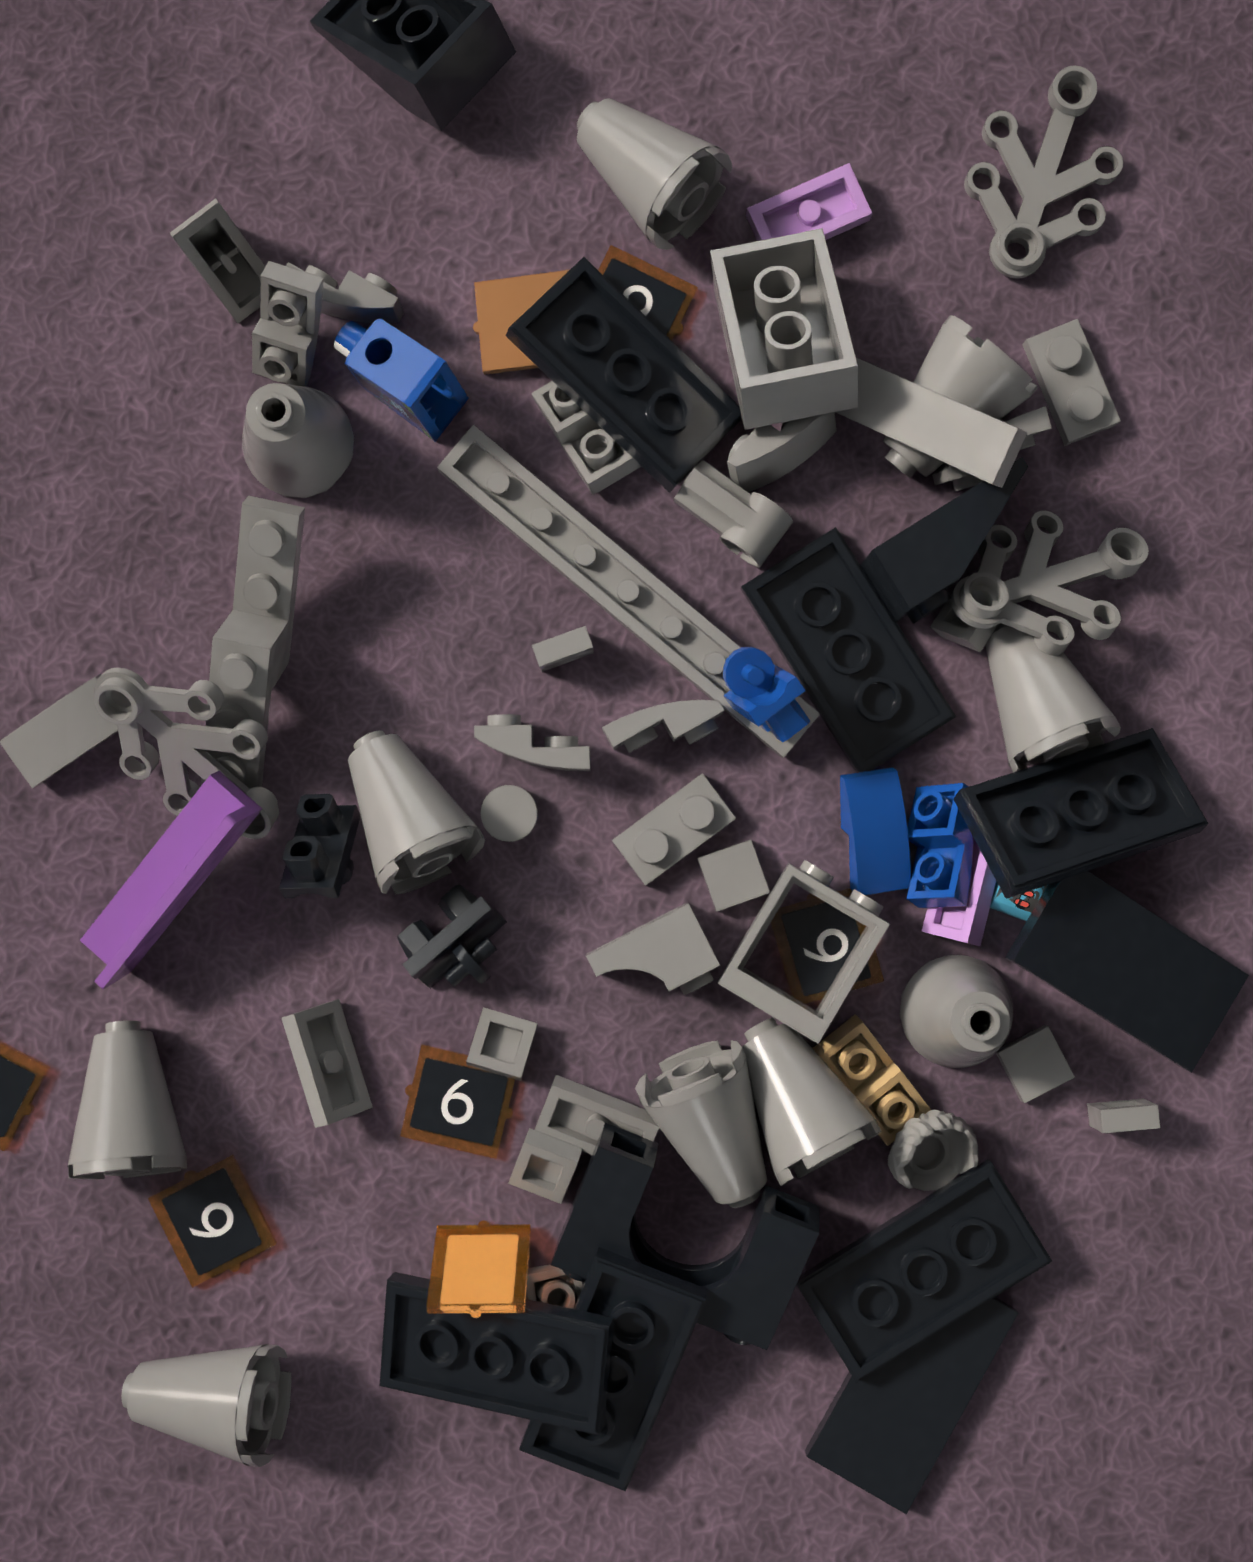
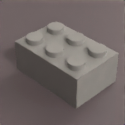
[710,228,858,430]

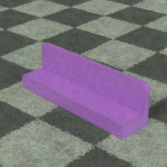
[80,771,262,989]

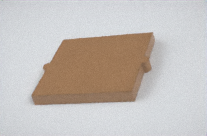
[473,270,569,375]

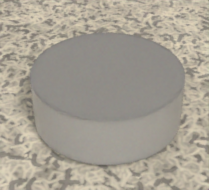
[481,785,538,842]

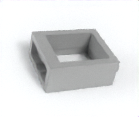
[718,860,890,1044]

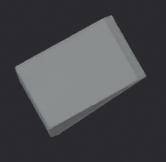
[170,198,265,323]

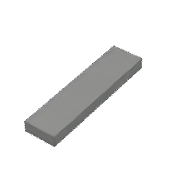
[836,358,1028,488]

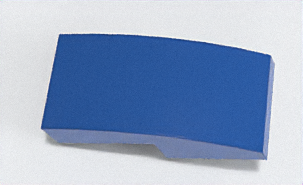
[840,768,911,895]
[907,783,973,908]

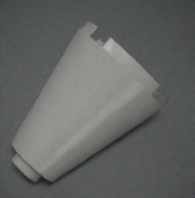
[577,98,732,250]
[883,315,1038,478]
[242,383,354,498]
[985,623,1121,772]
[348,731,485,895]
[900,955,1013,1068]
[742,1017,882,1186]
[67,1021,187,1180]
[635,1040,767,1208]
[121,1344,291,1467]

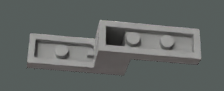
[201,496,305,789]

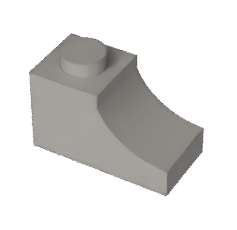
[586,903,720,995]

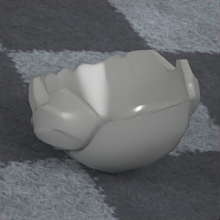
[888,1109,978,1191]

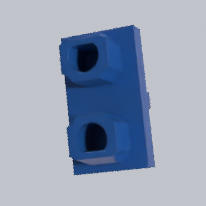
[723,646,810,742]

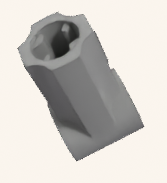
[674,460,793,568]

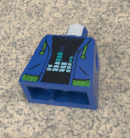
[334,318,469,442]

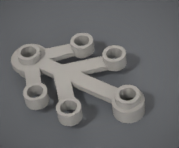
[964,66,1123,278]
[951,511,1149,656]
[93,668,279,839]

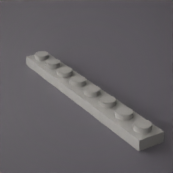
[437,425,820,758]

